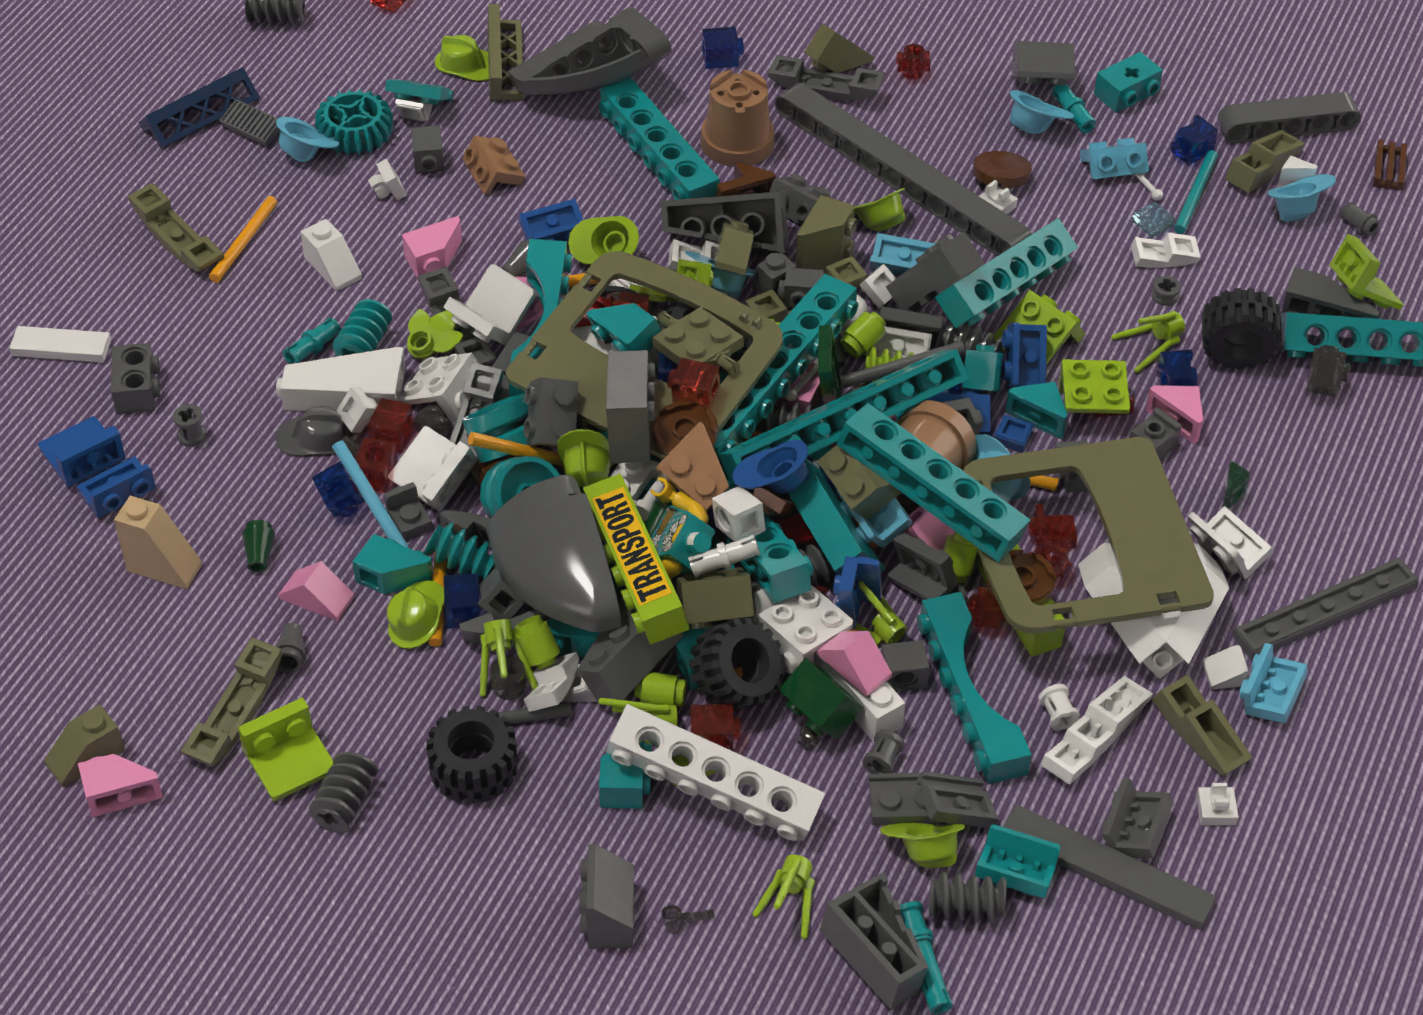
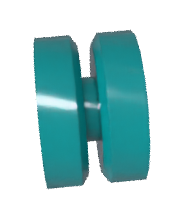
[461,392,529,463]
[480,456,560,519]

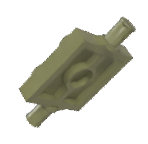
[652,307,744,377]

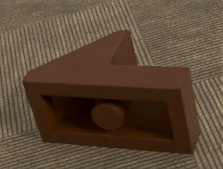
[717,162,776,197]

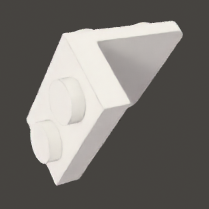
[443,264,536,345]
[399,353,479,425]
[1187,506,1274,580]
[758,586,853,674]

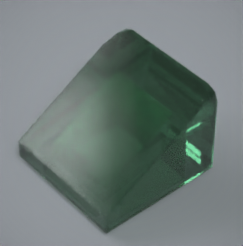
[1222,461,1250,509]

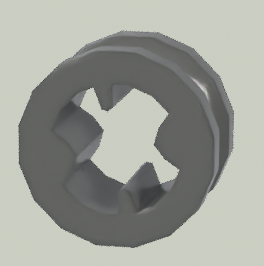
[1151,276,1181,306]

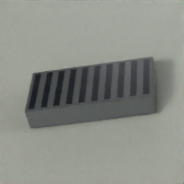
[219,99,280,147]

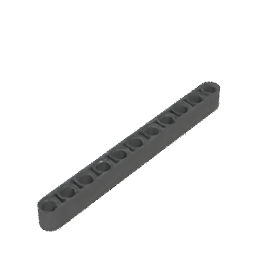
[775,83,1032,256]

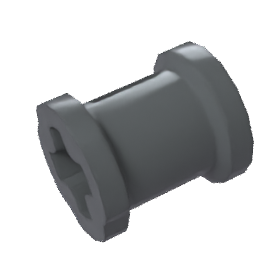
[173,404,206,447]
[862,729,905,774]

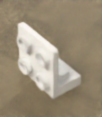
[388,426,478,512]

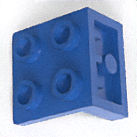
[38,416,126,487]

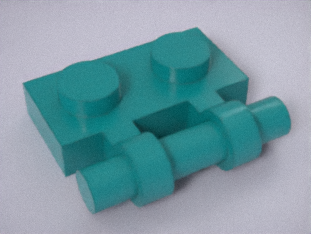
[385,79,454,105]

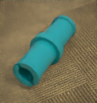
[1052,84,1097,134]
[282,317,341,364]

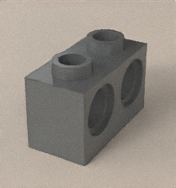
[111,343,160,414]

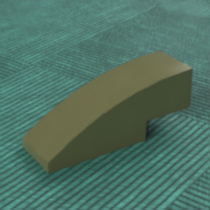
[1225,130,1305,193]
[1152,675,1253,776]

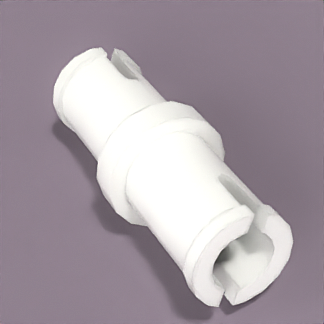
[688,534,761,578]

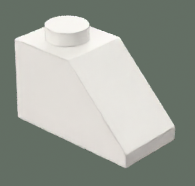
[300,219,362,292]

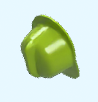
[434,35,489,81]
[854,188,906,231]
[568,216,639,265]
[557,429,614,487]
[387,580,446,649]
[880,823,965,868]

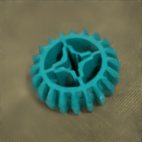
[315,88,394,156]

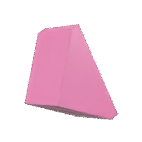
[1145,385,1203,444]
[278,561,355,622]
[817,631,892,696]

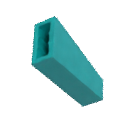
[788,458,886,575]

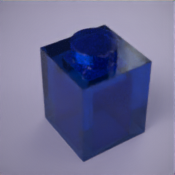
[702,26,744,69]
[444,573,481,629]

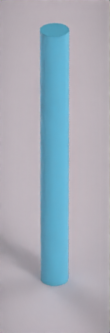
[332,440,409,548]

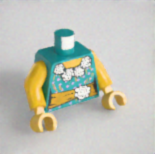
[613,477,715,580]

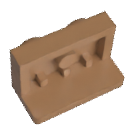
[463,135,526,194]

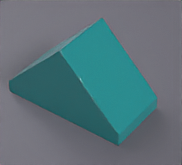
[1005,382,1068,439]

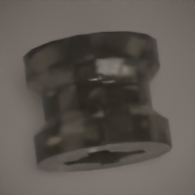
[413,406,453,439]
[490,656,526,700]

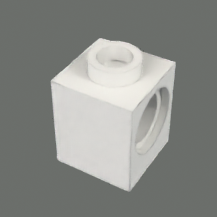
[712,486,766,542]

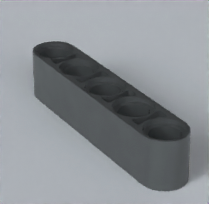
[1217,92,1361,143]

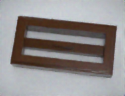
[1373,139,1407,190]

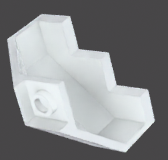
[1078,543,1229,679]

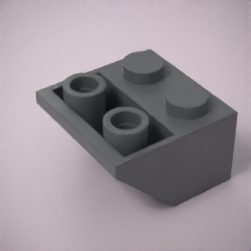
[1012,41,1075,85]
[579,844,634,948]

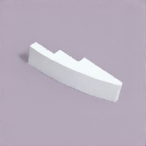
[1041,676,1153,785]

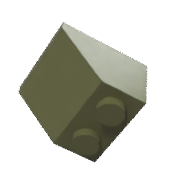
[796,195,857,273]
[818,445,902,520]
[675,567,754,629]

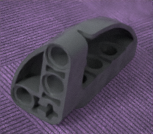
[508,6,672,95]
[486,475,621,632]

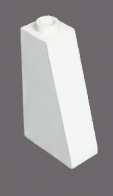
[276,347,406,415]

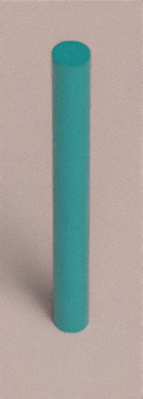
[1174,150,1218,234]

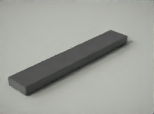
[1232,557,1420,660]
[1003,804,1217,930]

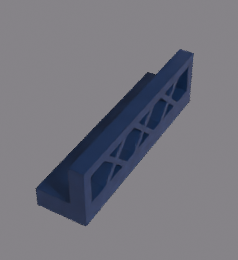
[138,67,260,149]

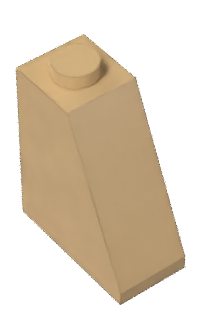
[114,496,202,589]

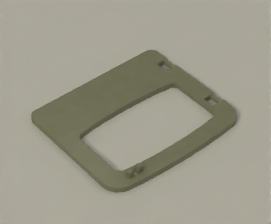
[506,251,783,460]
[963,437,1214,633]

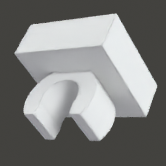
[368,159,407,201]
[979,180,1018,214]
[860,264,896,308]
[336,387,380,433]
[1196,783,1239,826]

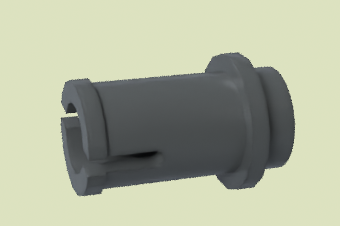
[1340,202,1380,236]

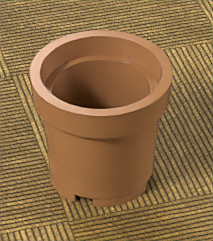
[700,70,775,167]
[896,400,977,505]

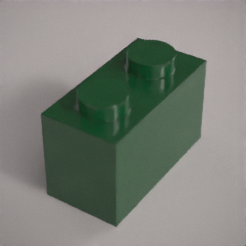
[779,657,864,740]

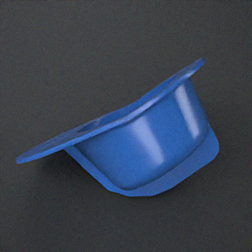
[732,440,810,494]

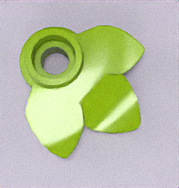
[407,309,464,359]

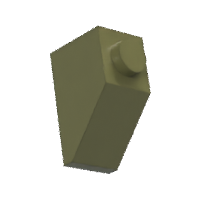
[804,23,875,73]
[714,220,754,275]
[44,704,125,787]

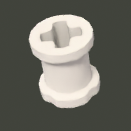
[1038,684,1080,731]

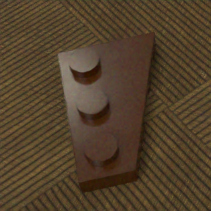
[748,486,800,517]

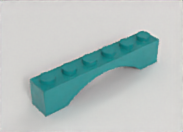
[509,239,572,397]
[917,592,1032,784]

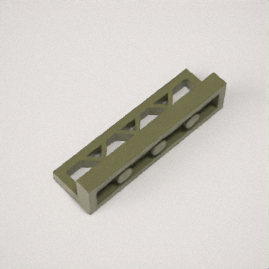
[487,4,524,101]

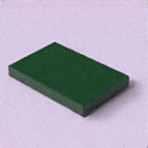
[818,325,843,405]

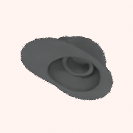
[275,406,353,456]

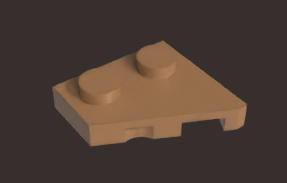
[656,422,729,513]

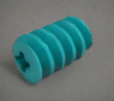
[332,299,393,357]
[424,522,496,583]

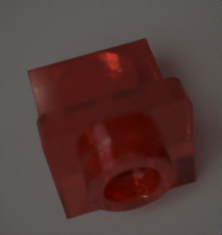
[1028,504,1077,550]

